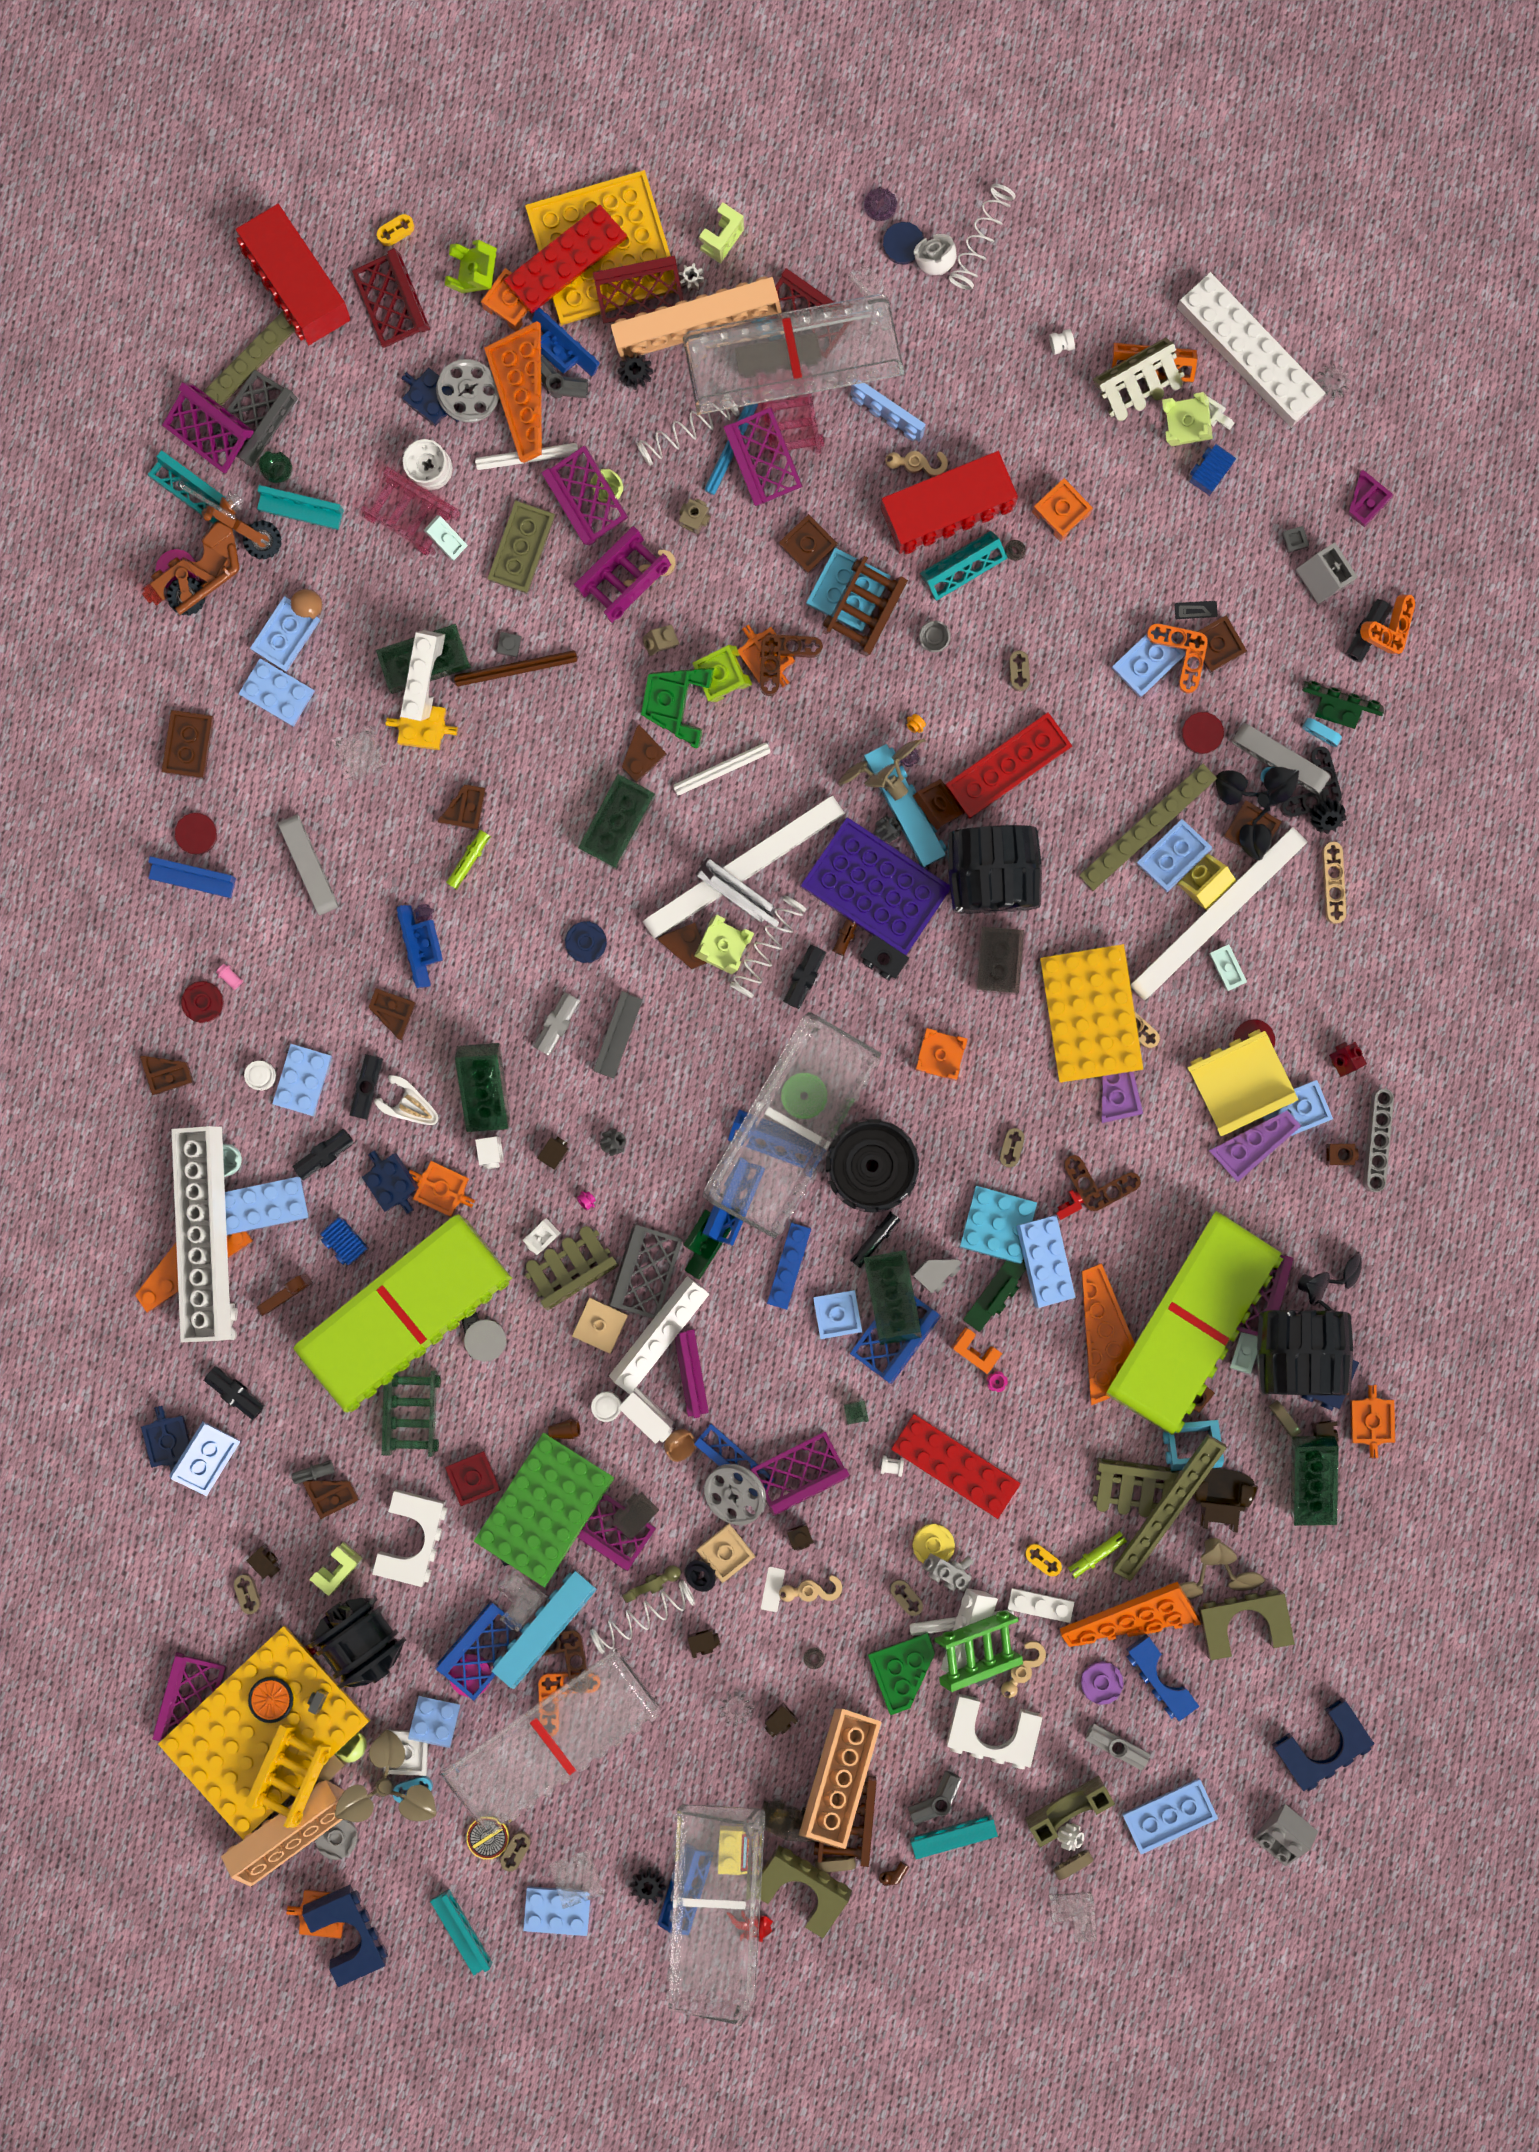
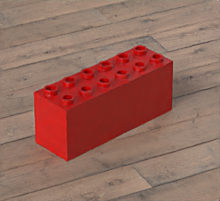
[236,203,351,346]
[880,450,1018,554]

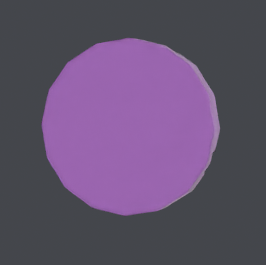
[1080,1661,1124,1705]

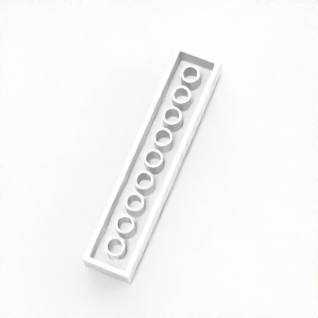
[171,1126,231,1342]

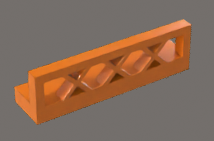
[1111,343,1198,382]

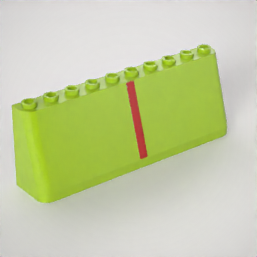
[1106,1211,1283,1436]
[293,1215,512,1413]

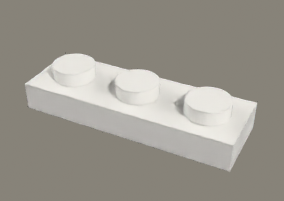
[1007,1588,1074,1623]

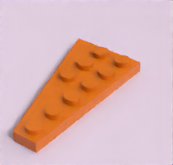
[484,321,542,463]
[135,1231,253,1313]
[1081,1263,1135,1406]
[1060,1582,1202,1647]

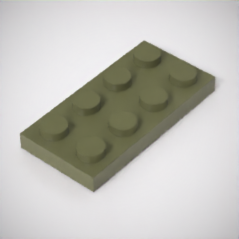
[488,500,555,594]

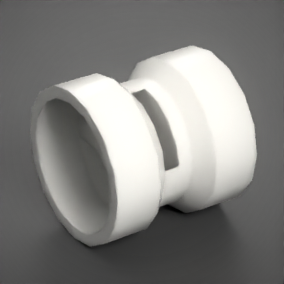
[1049,329,1075,355]

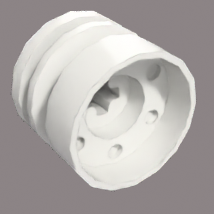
[403,439,453,490]

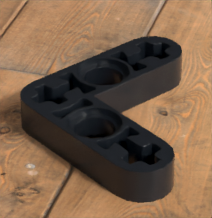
[1281,747,1342,818]

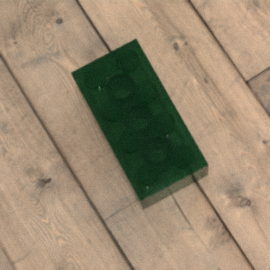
[376,624,471,694]
[578,774,656,871]
[455,1043,510,1132]
[864,1250,922,1345]
[1291,1436,1339,1526]

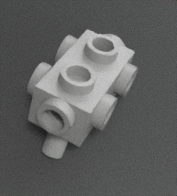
[923,1553,973,1592]

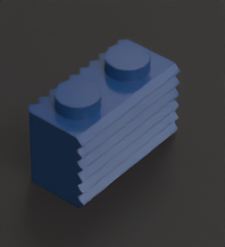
[1189,444,1236,496]
[320,1217,369,1265]

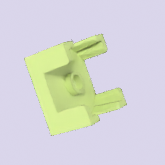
[699,202,744,264]
[1162,392,1213,446]
[695,915,754,975]
[309,1542,363,1596]

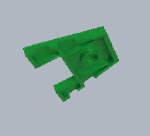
[641,668,714,749]

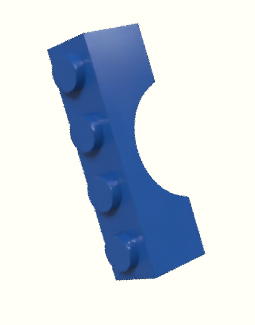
[1126,1634,1200,1722]

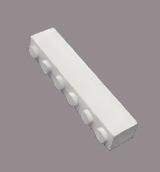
[609,1276,709,1394]

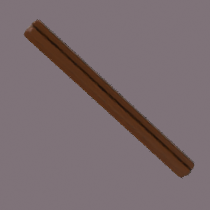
[454,650,577,687]

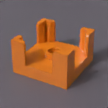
[481,268,528,332]
[1032,478,1093,542]
[915,1028,968,1081]
[951,1327,1002,1374]

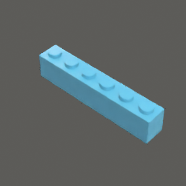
[864,744,947,868]
[492,1571,597,1689]

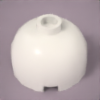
[914,234,957,275]

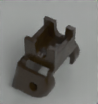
[1192,1468,1258,1533]

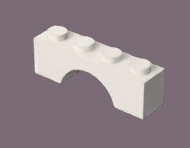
[941,1588,998,1673]

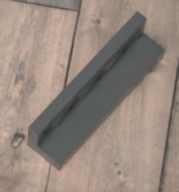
[593,991,643,1079]

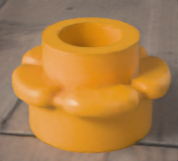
[906,714,926,733]

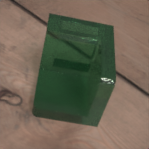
[843,1399,869,1425]

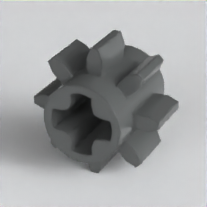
[875,815,901,843]
[600,1129,626,1156]

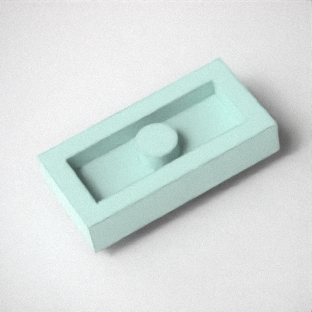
[423,515,468,560]
[1209,944,1247,991]
[1230,1327,1257,1375]

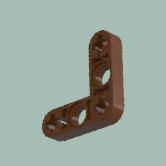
[760,634,823,696]
[1064,1155,1141,1211]
[256,1274,313,1316]
[541,1630,590,1693]

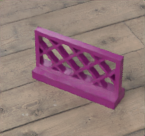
[162,382,254,473]
[724,407,803,506]
[541,446,629,546]
[1237,1255,1294,1336]
[675,1329,709,1418]
[750,1432,850,1517]
[577,1494,656,1571]
[152,1652,226,1741]

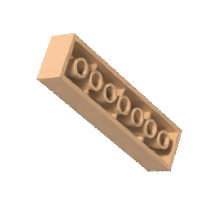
[611,276,782,361]

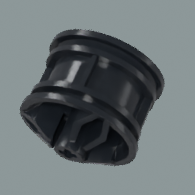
[308,1596,406,1689]

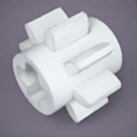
[678,263,704,292]
[1057,1823,1084,1851]

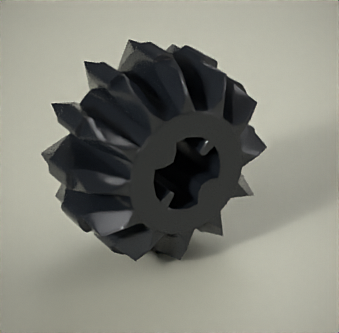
[618,353,653,390]
[1309,797,1347,835]
[630,1867,666,1905]

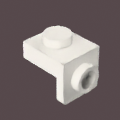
[523,1218,561,1255]

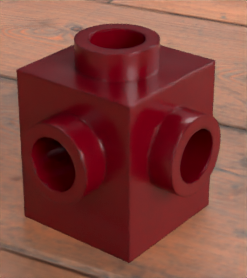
[1329,1042,1367,1077]

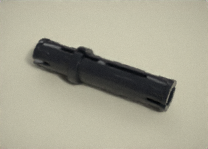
[850,1211,901,1268]

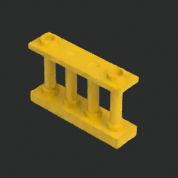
[244,1724,332,1828]

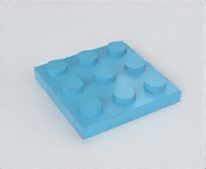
[806,548,891,633]
[959,1186,1037,1264]

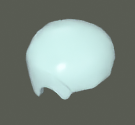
[223,1144,242,1177]

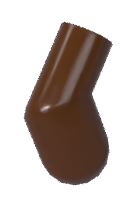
[879,1861,909,1886]

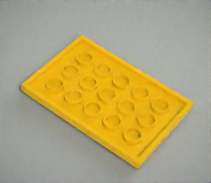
[1040,944,1144,1083]

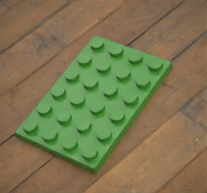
[474,1433,614,1587]

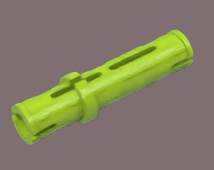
[446,830,491,889]
[1067,1531,1127,1579]

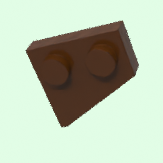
[622,725,667,783]
[438,784,486,830]
[658,923,707,969]
[368,988,416,1041]
[140,1056,194,1095]
[303,1481,360,1519]

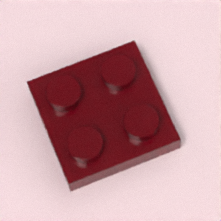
[445,1451,501,1506]

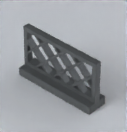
[213,370,298,467]
[608,1223,683,1319]

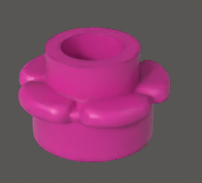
[577,1191,596,1211]
[987,1371,1008,1392]

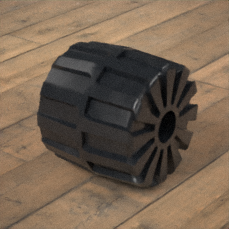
[948,825,1042,914]
[825,1119,919,1213]
[1257,1310,1353,1395]

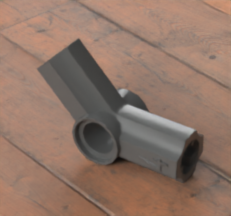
[541,356,589,399]
[908,1771,962,1825]

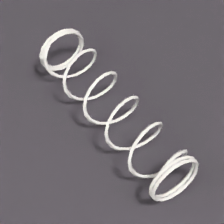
[949,184,1016,290]
[637,391,740,466]
[730,895,806,998]
[590,1580,695,1654]

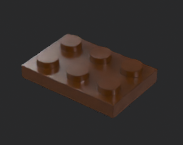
[161,710,214,779]

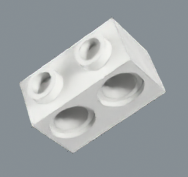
[475,1136,504,1169]

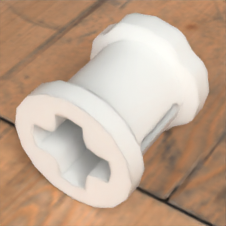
[881,1455,904,1477]

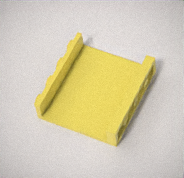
[1188,1029,1299,1136]

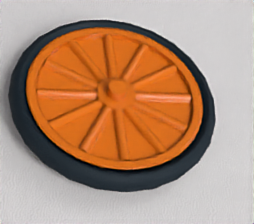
[248,1677,293,1723]

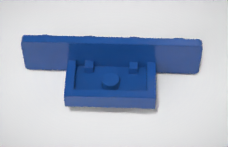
[532,308,600,376]
[397,905,443,988]

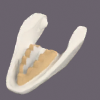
[374,1075,439,1125]

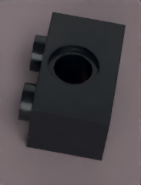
[860,935,909,981]

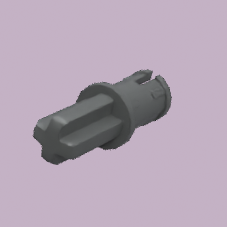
[292,1460,335,1484]

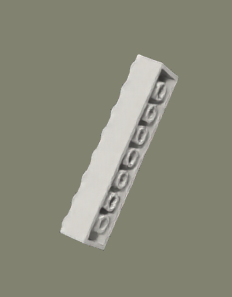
[1177,272,1326,428]

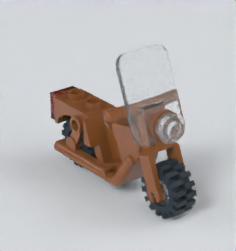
[142,481,282,616]

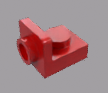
[1055,1190,1083,1220]

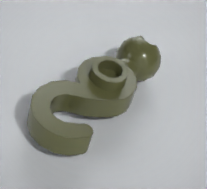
[622,1565,681,1603]

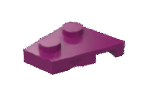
[1349,469,1393,527]

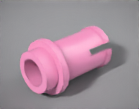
[216,964,243,990]

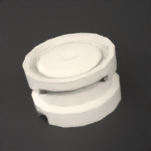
[244,1061,276,1091]
[591,1391,621,1422]

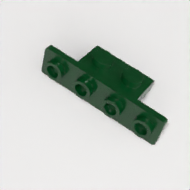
[1302,680,1384,729]
[683,1208,739,1280]
[963,1259,1026,1332]

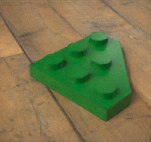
[868,1632,935,1716]

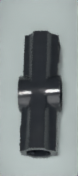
[1345,599,1393,663]
[783,944,826,1009]
[350,1054,384,1120]
[292,1129,355,1181]
[203,1366,265,1420]

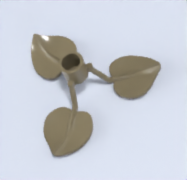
[838,739,926,801]
[1179,1538,1266,1600]
[335,1730,436,1822]

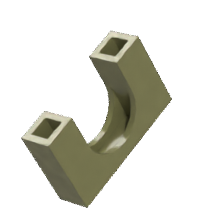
[1198,1589,1295,1661]
[1025,1775,1115,1847]
[750,1845,852,1938]

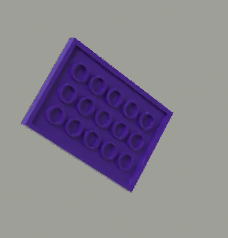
[800,817,950,955]

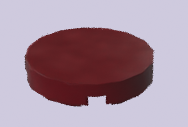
[1182,712,1224,754]
[175,813,217,855]
[181,981,224,1023]

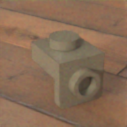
[643,625,679,656]

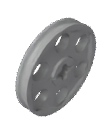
[436,359,499,423]
[704,1464,766,1525]

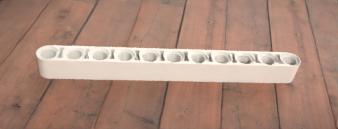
[643,796,845,940]
[1131,827,1308,1001]

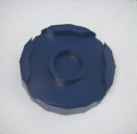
[883,222,924,265]
[565,921,607,963]

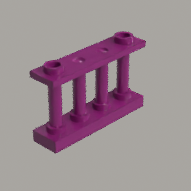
[574,526,671,623]

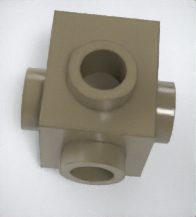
[679,499,711,535]

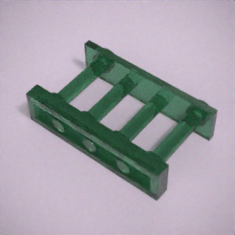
[381,1370,441,1457]

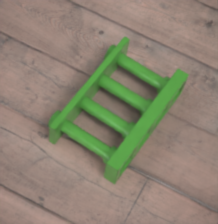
[934,1611,1023,1692]

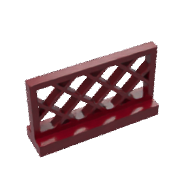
[352,248,430,348]
[593,255,684,324]
[768,268,855,359]

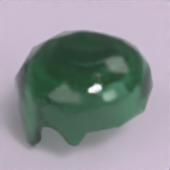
[258,451,293,483]

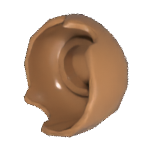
[290,589,323,619]
[664,1429,696,1462]

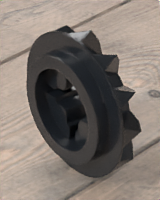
[685,1559,717,1592]

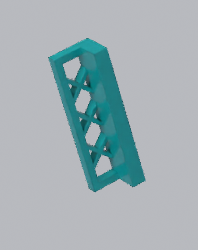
[148,450,229,524]
[257,485,344,530]
[920,531,1007,601]
[910,1814,998,1860]
[430,1889,493,1976]

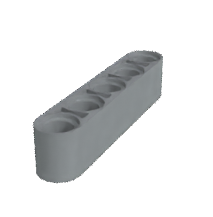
[1231,723,1331,795]
[278,814,339,916]
[1363,1089,1394,1192]

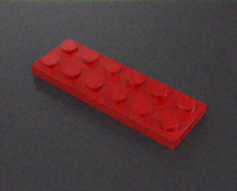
[504,204,627,314]
[945,712,1072,819]
[891,1414,1021,1519]

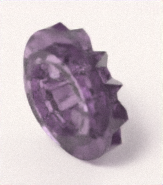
[864,187,897,221]

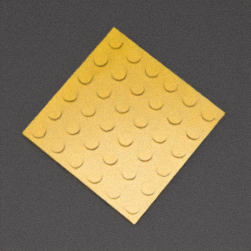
[525,170,677,325]

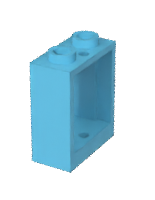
[1163,1420,1224,1471]

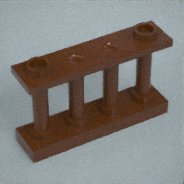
[822,556,908,656]
[814,1776,877,1867]

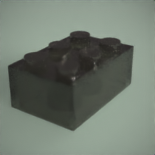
[975,927,1024,995]

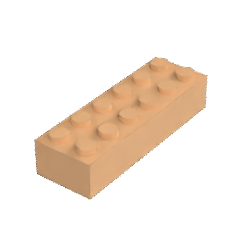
[799,1709,881,1849]
[221,1780,344,1887]

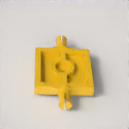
[386,706,458,750]

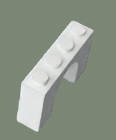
[400,630,445,721]
[618,1387,674,1444]
[372,1489,448,1587]
[946,1693,1043,1769]

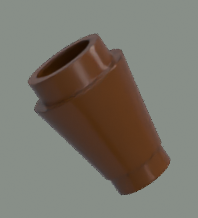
[548,1418,581,1439]

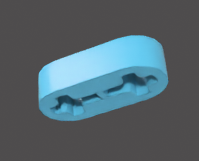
[1302,718,1342,747]
[393,1776,433,1803]

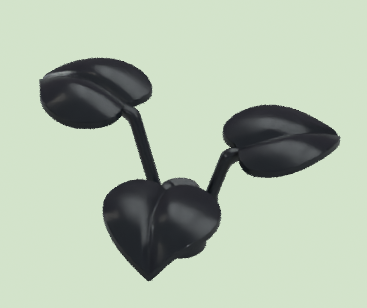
[1215,767,1299,860]
[1298,1252,1362,1311]

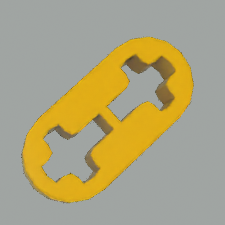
[377,214,414,246]
[1025,1543,1062,1577]

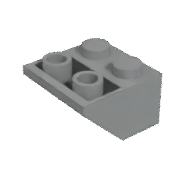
[1295,542,1358,605]
[912,1259,961,1293]
[1253,1804,1318,1866]

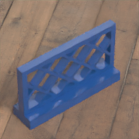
[850,1285,941,1384]
[435,1601,523,1701]

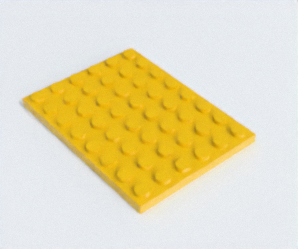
[158,1626,371,1840]

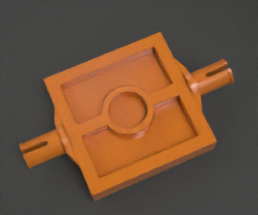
[738,624,795,688]
[409,1161,476,1217]
[1350,1385,1395,1458]
[286,1889,345,1939]

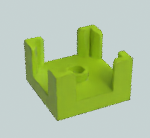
[444,240,497,293]
[692,645,753,702]

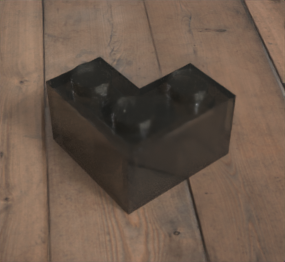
[611,1492,659,1542]
[757,1798,815,1842]

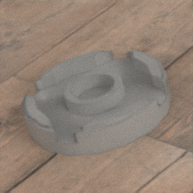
[464,1319,507,1362]
[315,1819,358,1860]

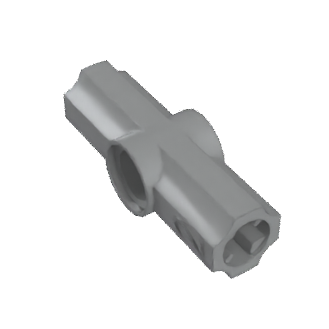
[533,992,581,1056]
[1085,1723,1150,1771]

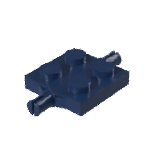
[401,367,461,426]
[362,1150,419,1215]
[141,1405,190,1472]

